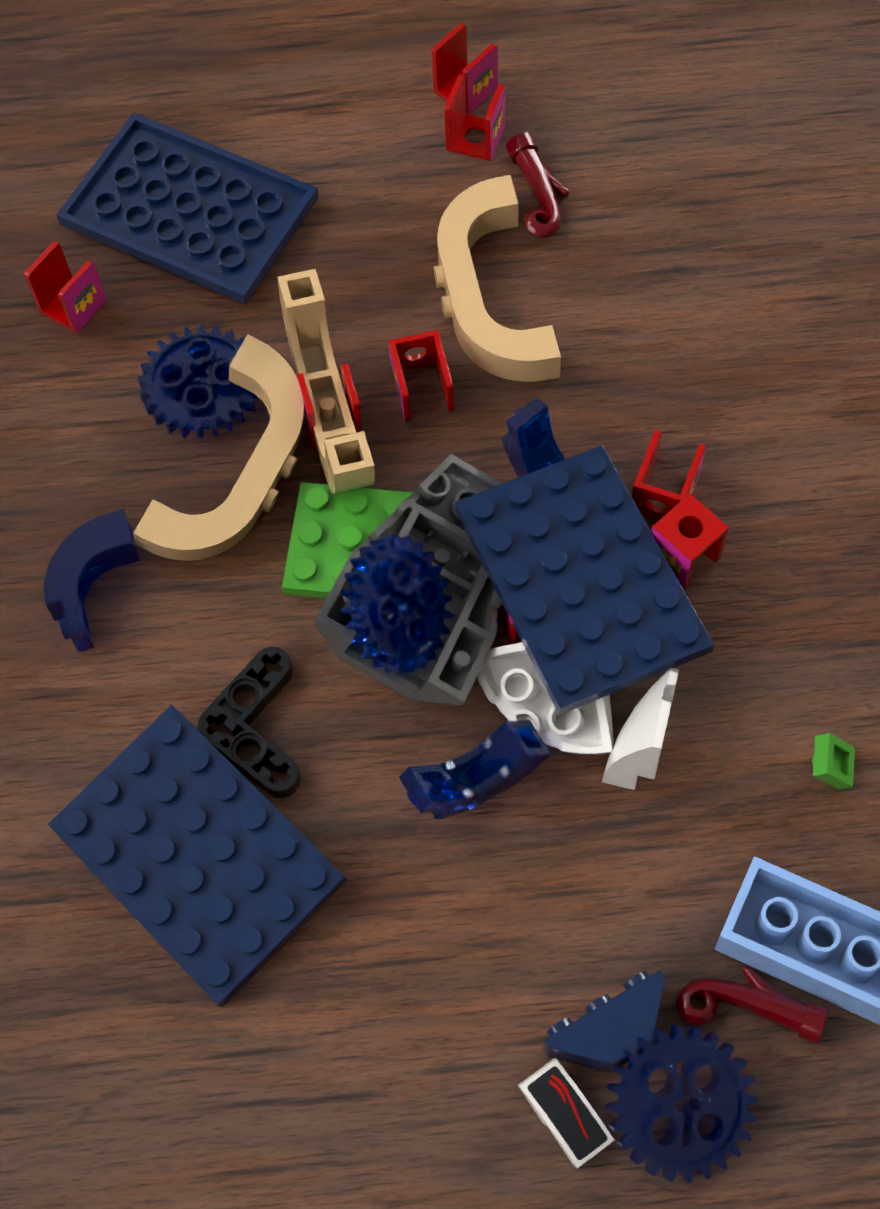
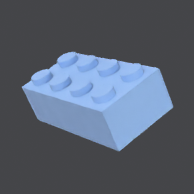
[714,856,880,1025]

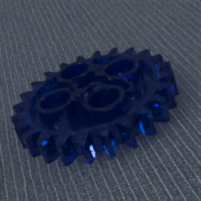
[138,324,259,439]
[341,535,453,673]
[605,1024,759,1183]

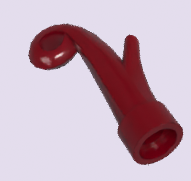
[506,132,569,238]
[676,966,829,1044]

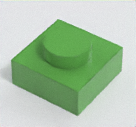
[812,733,855,790]

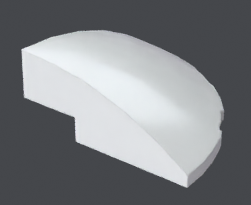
[477,642,614,754]
[602,668,679,790]

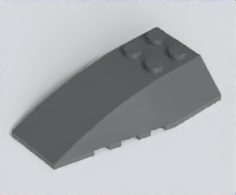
[314,454,503,705]

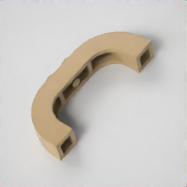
[434,175,561,382]
[277,269,375,494]
[133,334,304,561]

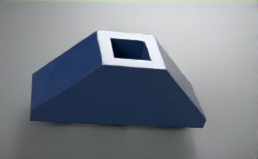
[543,970,665,1073]

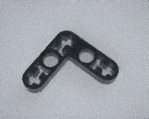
[198,647,301,798]

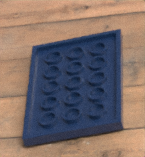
[56,112,319,304]
[455,445,714,715]
[48,704,347,1008]

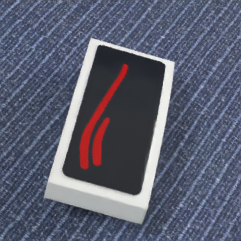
[518,1058,614,1168]

